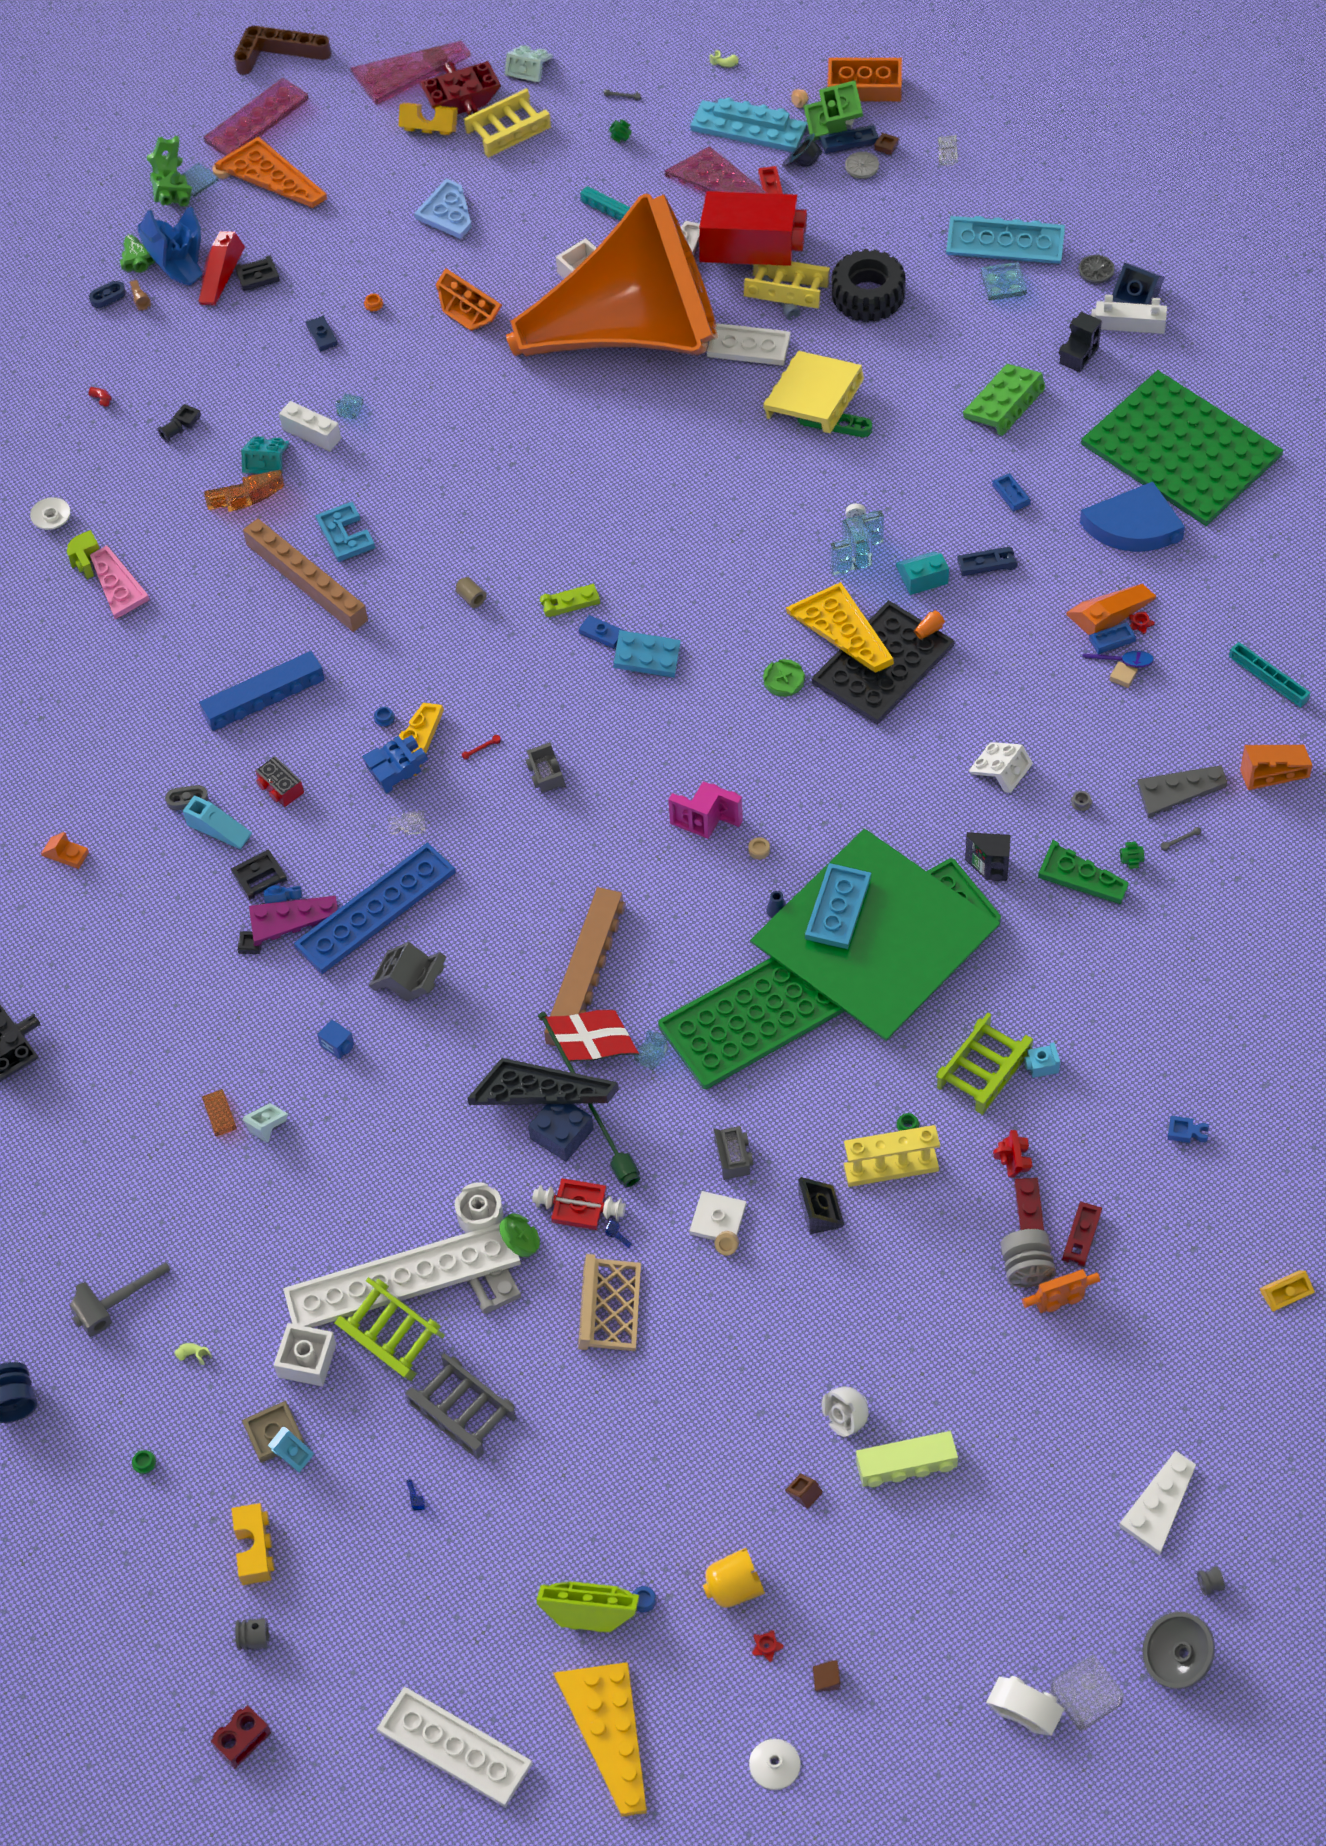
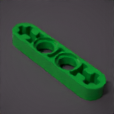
[797,413,872,438]

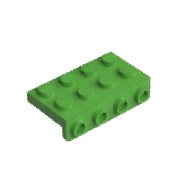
[962,364,1045,436]

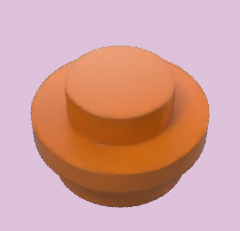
[364,293,383,312]

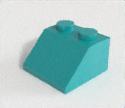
[895,551,949,595]

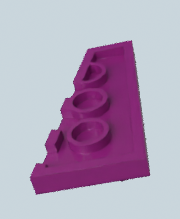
[249,895,338,946]

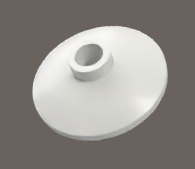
[30,497,70,530]
[749,1739,800,1790]

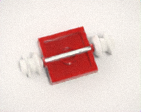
[532,1178,626,1230]

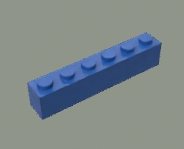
[199,650,325,731]

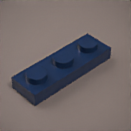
[820,125,879,154]

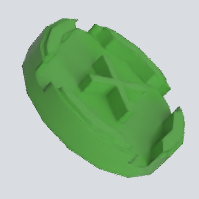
[763,659,805,697]
[499,1213,540,1257]

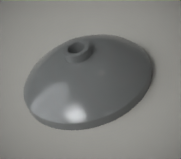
[1143,1612,1215,1689]

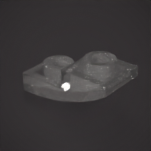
[938,135,958,167]

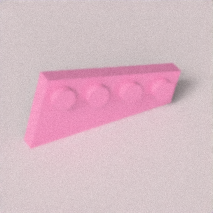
[90,545,150,620]

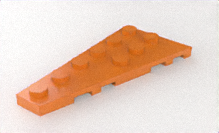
[214,137,327,208]

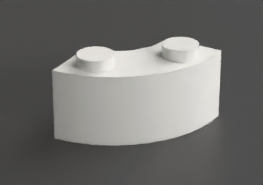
[986,1676,1065,1736]

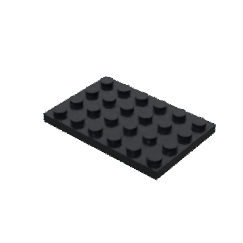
[811,600,955,725]

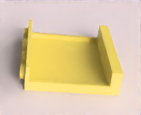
[763,351,864,433]

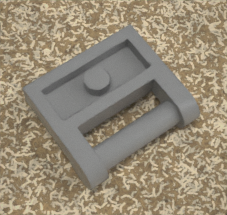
[467,1269,521,1314]

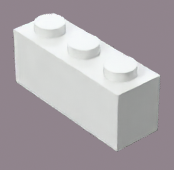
[279,401,341,451]

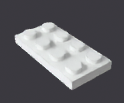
[707,323,790,366]

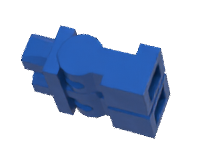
[362,735,428,794]

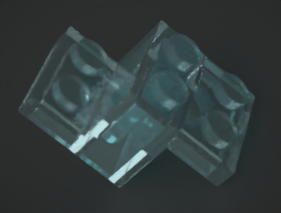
[831,510,884,575]

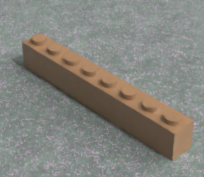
[243,518,368,632]
[544,887,626,1046]

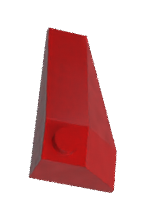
[198,231,245,305]

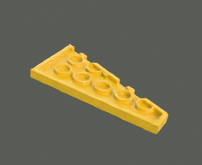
[553,1662,647,1817]

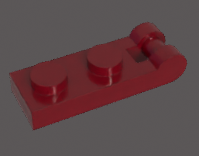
[1062,1201,1102,1267]

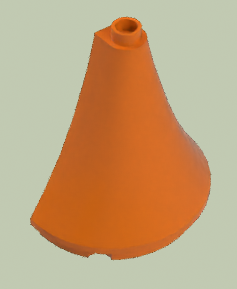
[506,193,718,356]

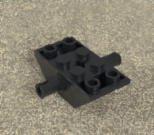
[0,1005,41,1082]

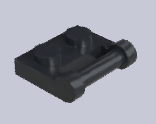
[235,255,280,292]
[231,849,288,901]

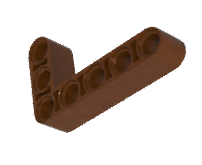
[234,25,332,75]

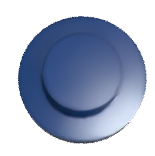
[374,706,395,727]

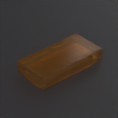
[201,1089,237,1136]

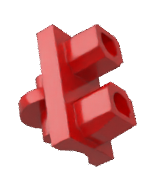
[993,1130,1032,1178]

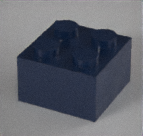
[528,1104,594,1162]

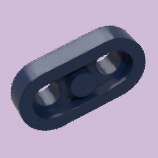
[89,281,126,308]

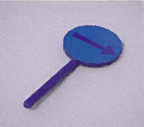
[1082,651,1154,668]

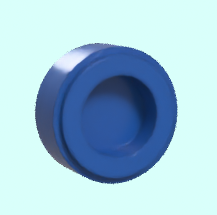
[632,1586,656,1613]

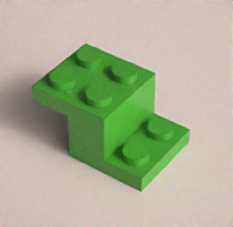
[804,81,863,141]

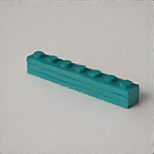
[580,186,631,221]
[1229,642,1311,708]

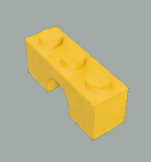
[398,102,458,135]
[231,1503,275,1585]

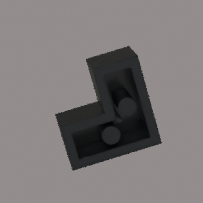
[1058,312,1102,373]

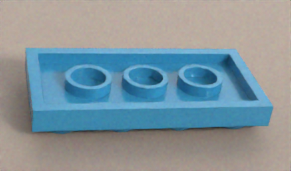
[805,863,871,949]

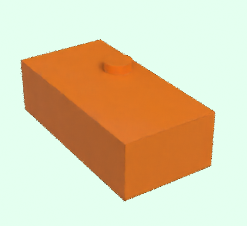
[827,58,902,102]

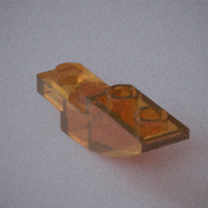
[204,470,285,512]

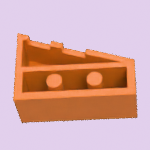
[1240,745,1312,790]

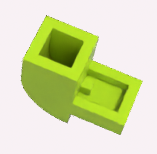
[67,530,100,579]

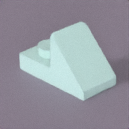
[243,1103,288,1142]

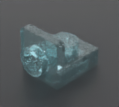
[335,394,364,420]
[634,1030,668,1070]

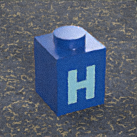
[317,1019,354,1060]

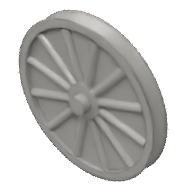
[845,152,879,178]

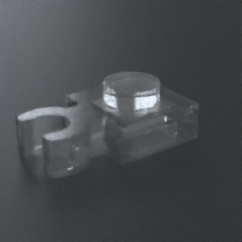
[388,811,426,835]

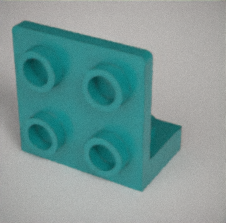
[241,436,289,475]

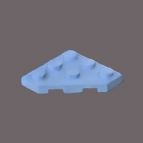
[414,178,472,239]

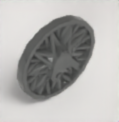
[1078,255,1115,283]

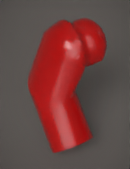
[88,387,112,407]

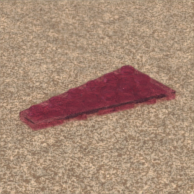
[350,41,471,105]

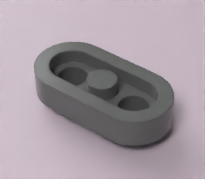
[165,785,209,810]

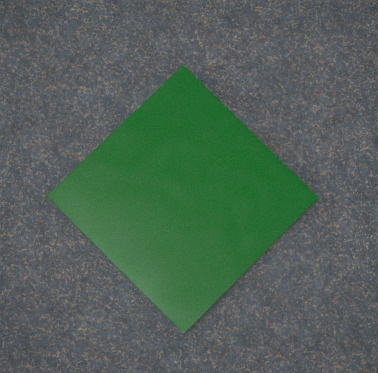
[750,828,1000,1041]

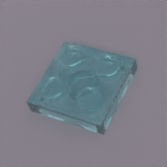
[980,262,1027,301]

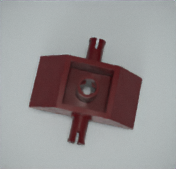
[420,61,501,116]

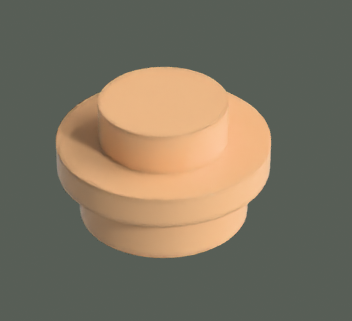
[791,89,808,108]

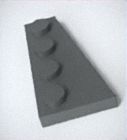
[1137,765,1227,818]

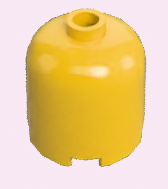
[702,1548,765,1608]

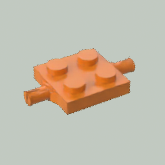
[1022,1269,1100,1313]

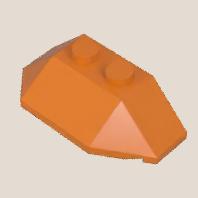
[435,268,502,331]

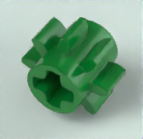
[609,119,632,143]
[1120,841,1145,869]

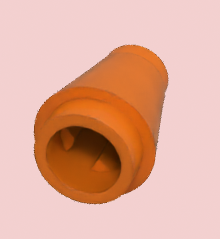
[914,610,945,640]

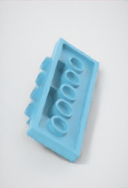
[690,97,807,152]
[946,216,1065,264]

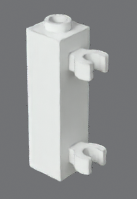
[1091,295,1167,334]

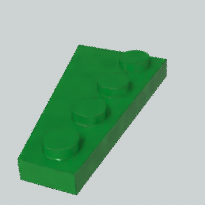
[1038,840,1129,904]

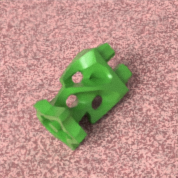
[146,136,192,207]

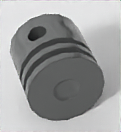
[235,1618,269,1651]

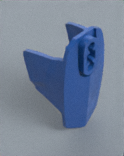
[137,207,203,286]

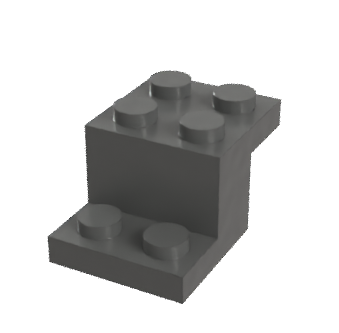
[369,942,447,1001]

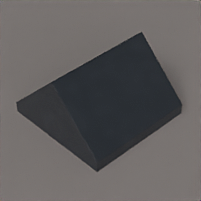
[798,1177,845,1235]

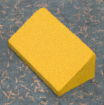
[1259,1270,1315,1311]

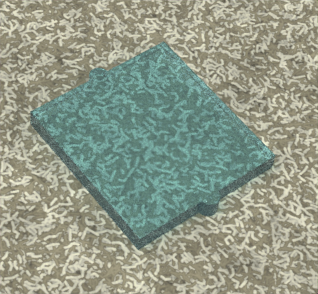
[181,163,218,197]

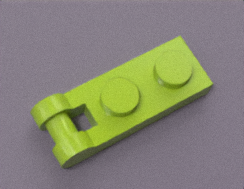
[539,583,600,617]

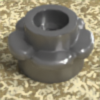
[1071,791,1092,811]

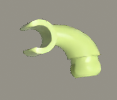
[710,50,739,68]
[174,1343,212,1365]

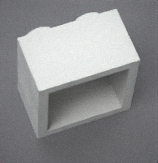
[556,238,596,279]

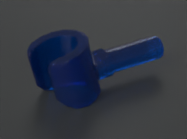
[605,1219,632,1248]
[406,1479,425,1511]

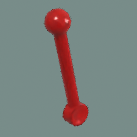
[462,735,501,759]

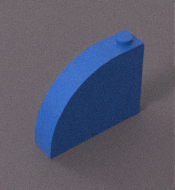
[1080,482,1185,552]

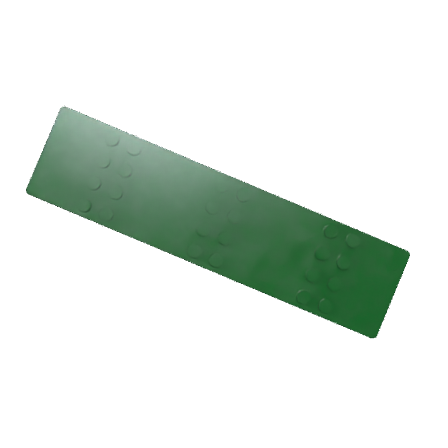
[658,858,1001,1089]

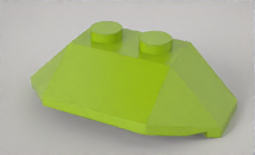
[536,1581,639,1632]

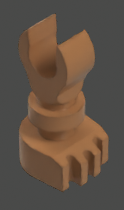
[129,280,151,311]

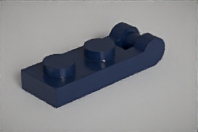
[957,547,1018,576]

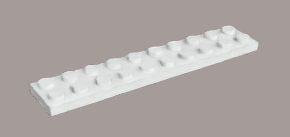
[283,1223,521,1328]

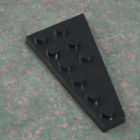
[467,1058,619,1105]

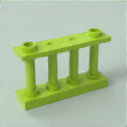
[936,1012,1033,1115]
[335,1277,445,1381]

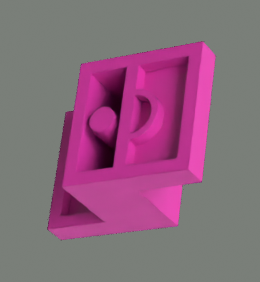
[668,781,743,839]

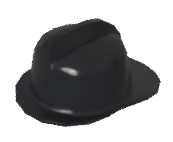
[782,133,822,167]

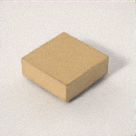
[1109,661,1138,688]

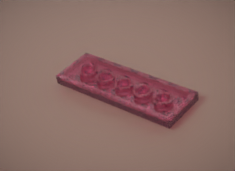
[204,78,309,156]

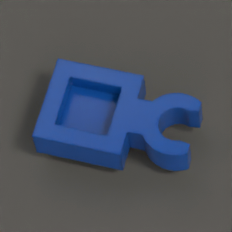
[264,885,302,904]
[1167,1115,1209,1143]

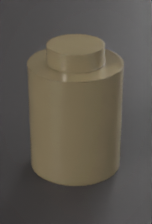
[455,577,487,608]

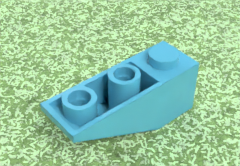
[183,795,252,850]

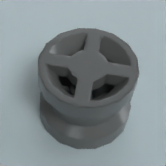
[1197,1566,1225,1596]

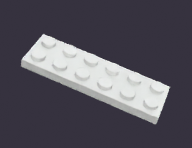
[377,1686,533,1808]

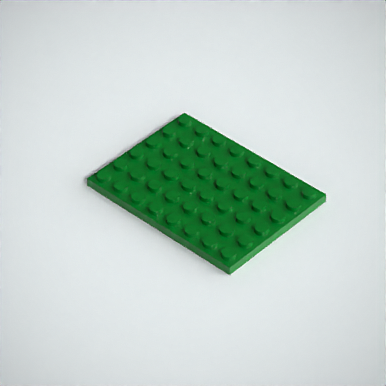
[1081,370,1283,526]

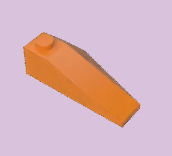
[1066,583,1156,635]

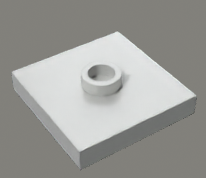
[689,1191,747,1240]

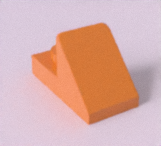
[41,832,89,869]

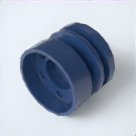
[0,1362,38,1423]

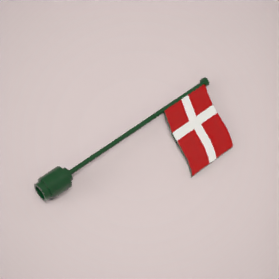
[538,1010,640,1188]

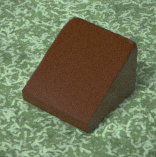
[785,1473,823,1509]
[812,1660,840,1692]

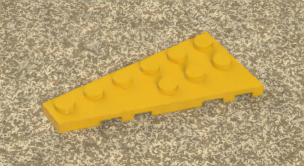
[786,582,894,673]

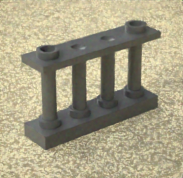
[405,1353,517,1460]

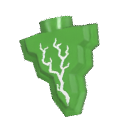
[120,234,155,273]

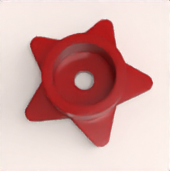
[1129,612,1155,634]
[752,1630,784,1662]

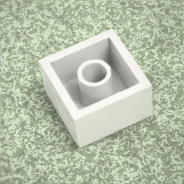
[274,1323,337,1387]

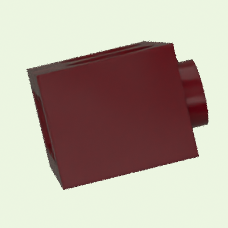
[210,1705,272,1769]

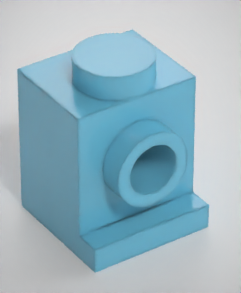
[1024,1043,1060,1078]

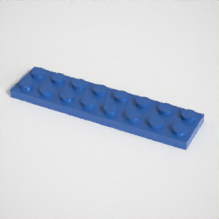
[294,842,456,974]

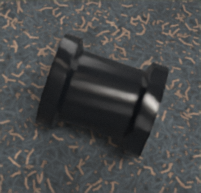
[157,417,184,443]

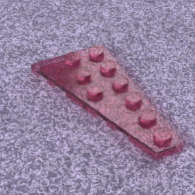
[664,146,767,193]

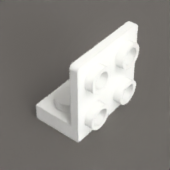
[969,742,1033,793]

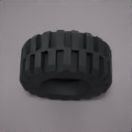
[832,249,905,322]

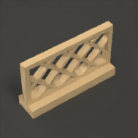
[578,1254,641,1351]

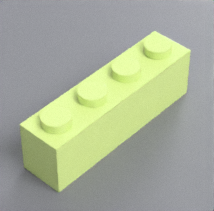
[856,1431,958,1487]

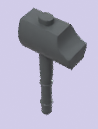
[70,1262,170,1337]

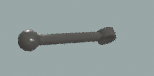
[603,89,641,101]
[1161,827,1201,851]

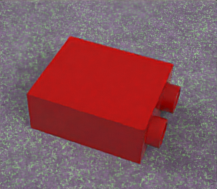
[699,191,807,266]

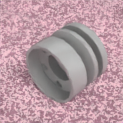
[1000,1229,1056,1288]

